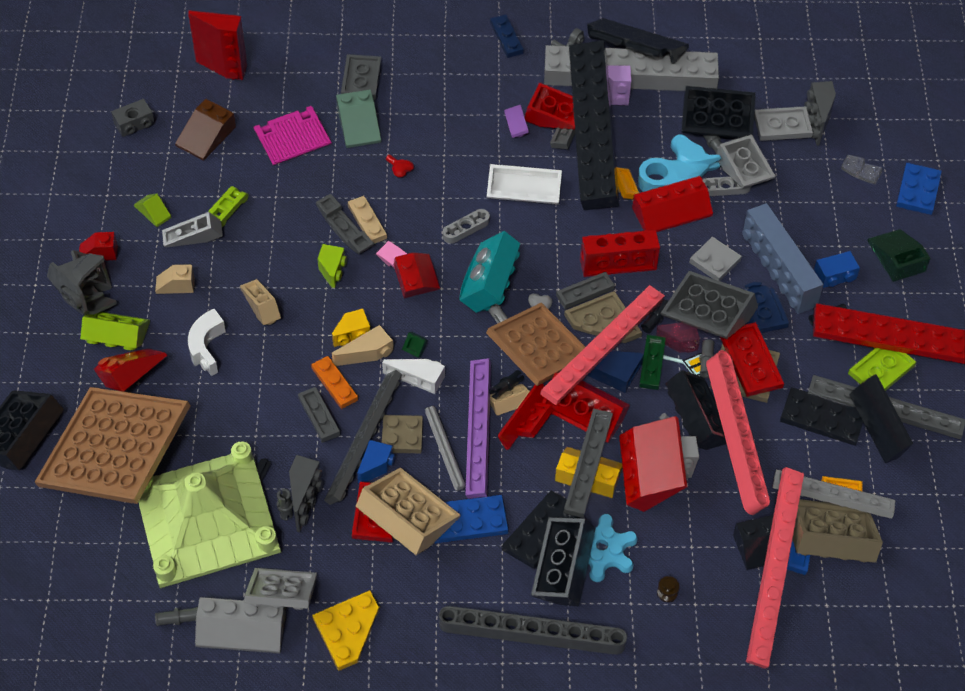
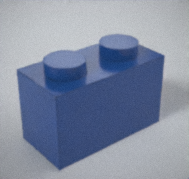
[814,251,860,288]

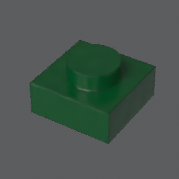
[402,332,428,358]

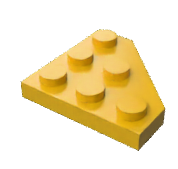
[312,590,379,671]

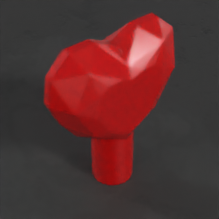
[386,154,414,177]

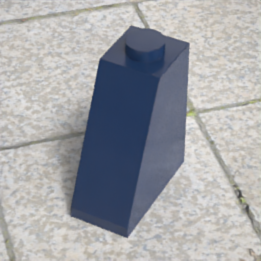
[587,351,644,393]

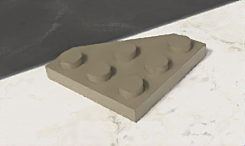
[564,291,642,343]

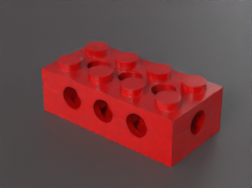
[580,230,660,277]

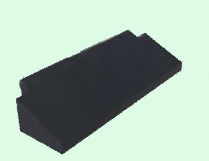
[587,18,689,64]

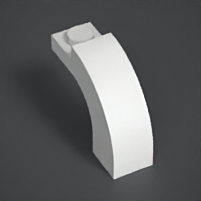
[188,309,226,376]

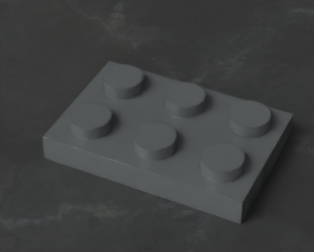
[341,54,381,100]

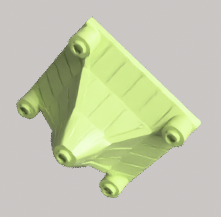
[139,441,281,588]

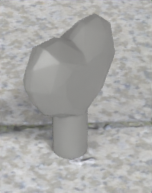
[528,293,552,309]

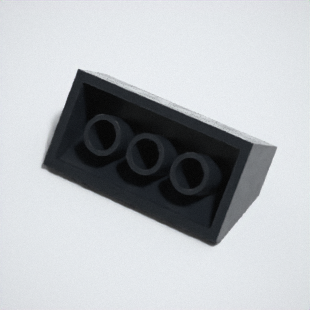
[665,370,727,450]
[531,518,596,606]

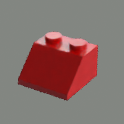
[393,253,440,298]

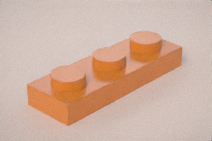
[311,356,358,409]

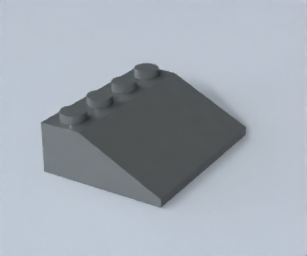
[661,271,758,339]

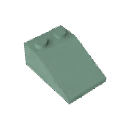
[336,89,381,148]

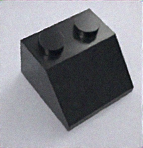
[733,515,774,570]

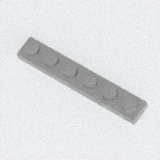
[773,469,895,519]

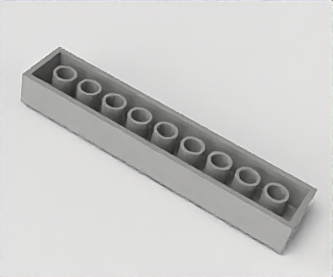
[544,45,719,91]

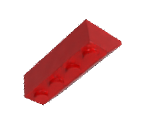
[632,176,713,232]
[542,372,630,443]

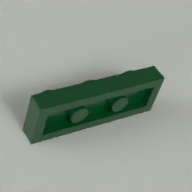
[639,335,666,390]

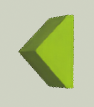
[134,194,171,227]

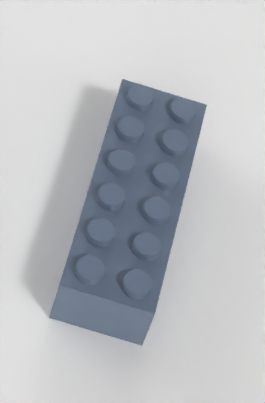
[742,203,824,314]

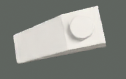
[382,359,445,394]

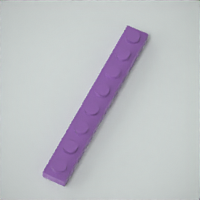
[465,358,491,499]

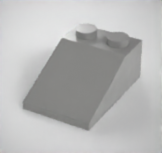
[716,135,776,188]

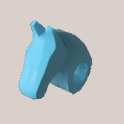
[638,135,721,192]

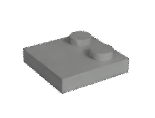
[689,237,742,281]

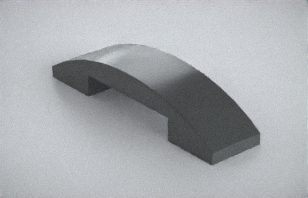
[316,194,374,254]

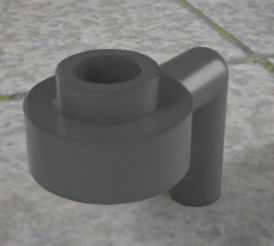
[551,28,585,46]

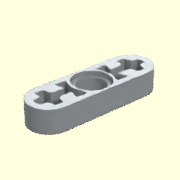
[703,177,751,196]
[443,209,490,244]

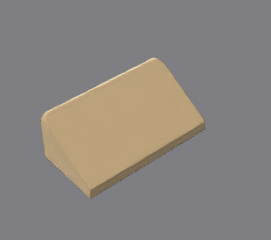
[490,384,530,415]

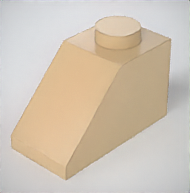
[155,265,195,294]

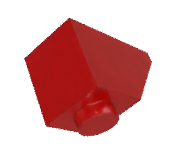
[79,232,117,261]

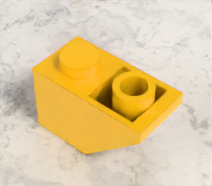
[332,309,370,347]

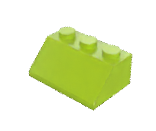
[80,312,150,350]

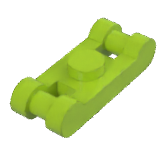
[208,186,248,227]

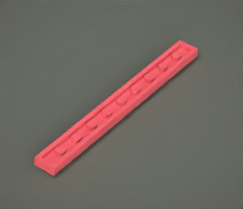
[540,285,665,405]
[746,467,804,669]

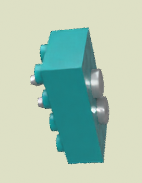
[459,231,521,313]

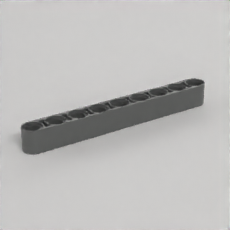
[439,606,627,655]

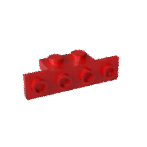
[498,383,554,450]

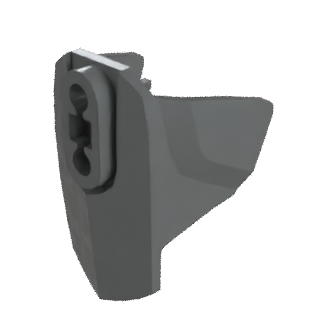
[47,253,117,315]

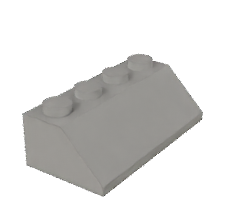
[195,597,286,653]

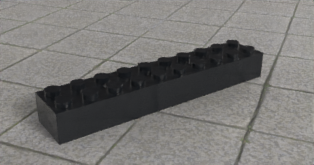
[569,40,619,211]

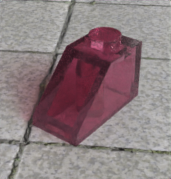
[656,323,700,353]

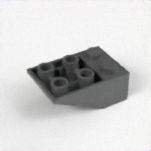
[804,81,836,146]
[289,455,323,532]

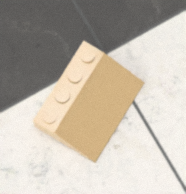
[356,468,460,555]

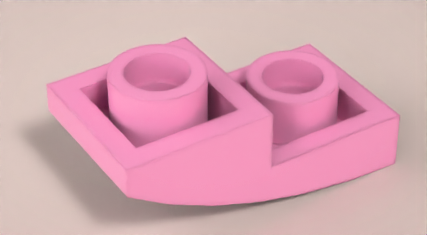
[376,241,407,269]

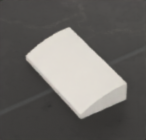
[487,164,562,204]

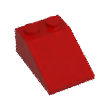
[525,83,575,129]
[94,349,167,392]

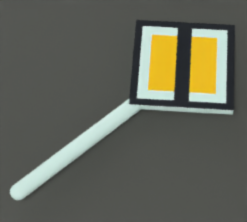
[663,352,702,376]

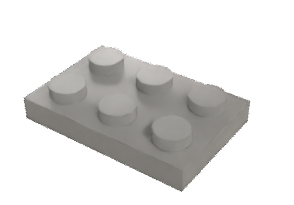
[754,107,813,141]

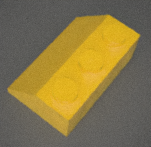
[555,447,623,498]

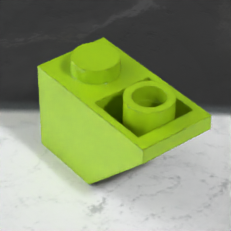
[318,244,347,288]

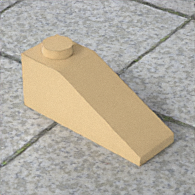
[240,279,281,325]
[332,325,393,366]

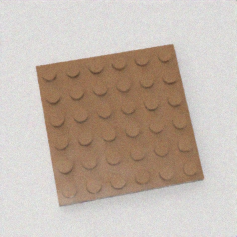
[35,387,190,504]

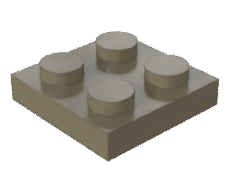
[382,415,423,454]

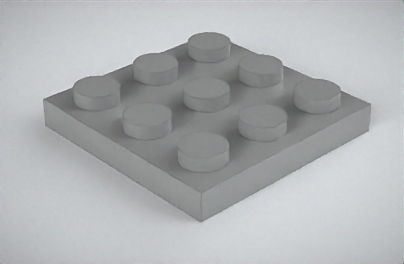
[244,568,317,610]

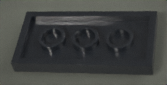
[780,387,863,446]
[502,491,580,570]

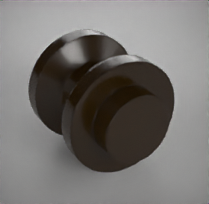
[657,576,679,603]

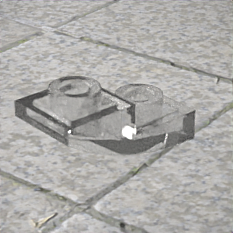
[841,155,882,184]

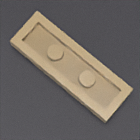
[348,196,387,244]

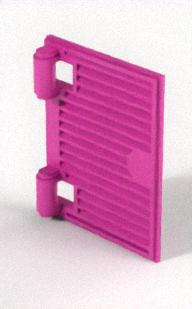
[254,106,332,165]

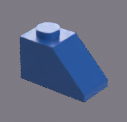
[357,440,395,484]

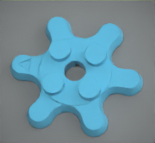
[588,514,638,582]

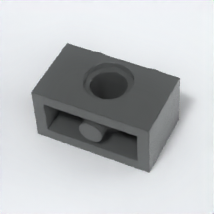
[111,99,155,137]

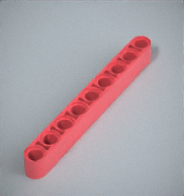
[706,350,770,515]

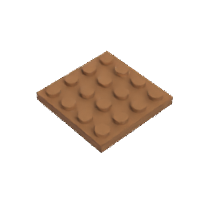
[486,302,585,386]

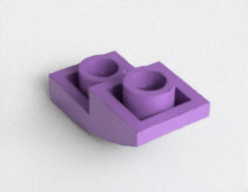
[504,104,529,138]

